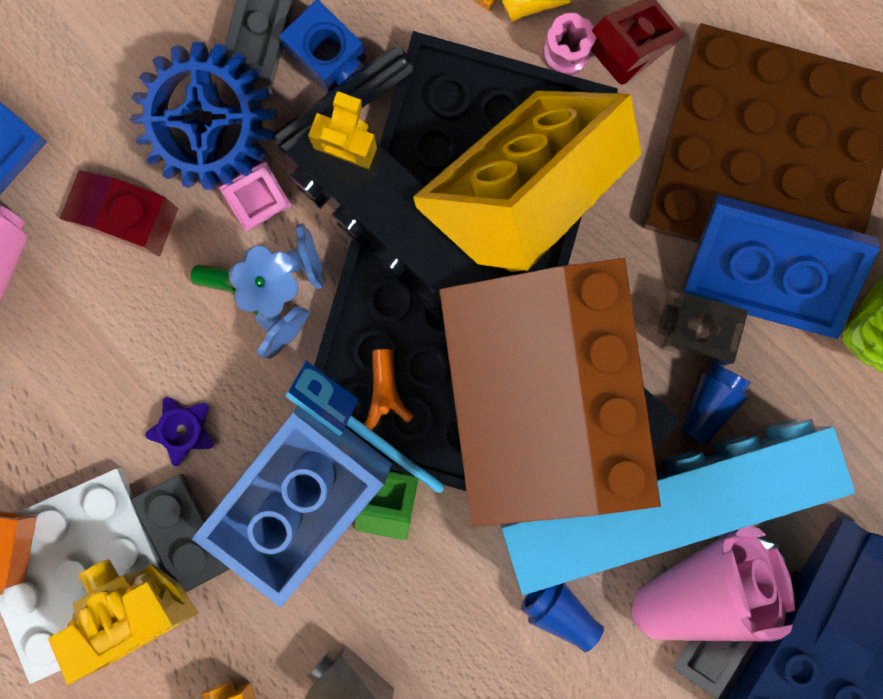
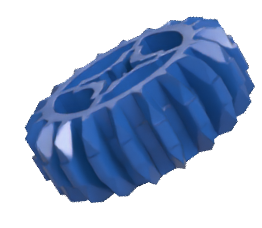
[129,41,278,190]

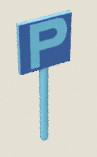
[285,360,444,493]

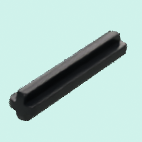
[274,45,414,155]

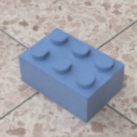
[192,406,392,608]

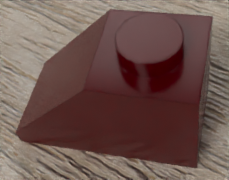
[59,170,179,257]

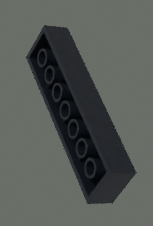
[286,104,681,451]

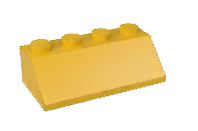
[413,91,642,272]

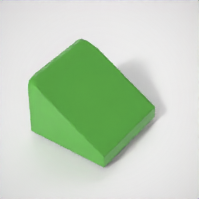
[355,471,419,540]

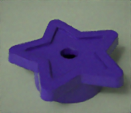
[145,397,214,466]

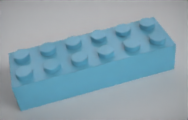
[500,419,855,596]

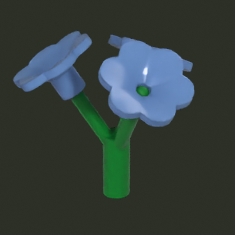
[190,223,324,359]

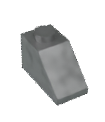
[305,646,394,699]

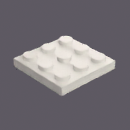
[0,468,168,684]

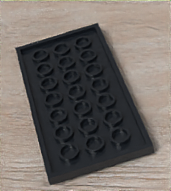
[314,31,618,492]

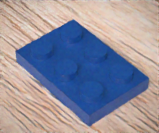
[682,194,881,339]

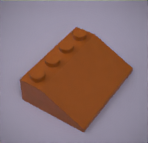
[440,258,661,527]

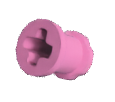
[543,13,596,75]

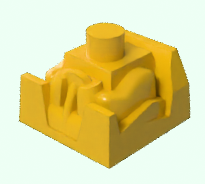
[47,559,199,686]

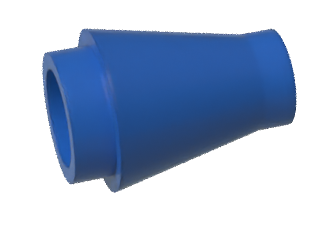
[680,361,751,445]
[521,583,604,652]

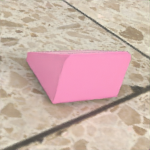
[217,157,291,231]

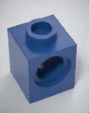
[279,0,366,93]

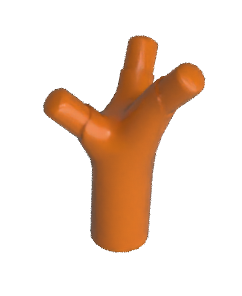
[364,349,413,430]

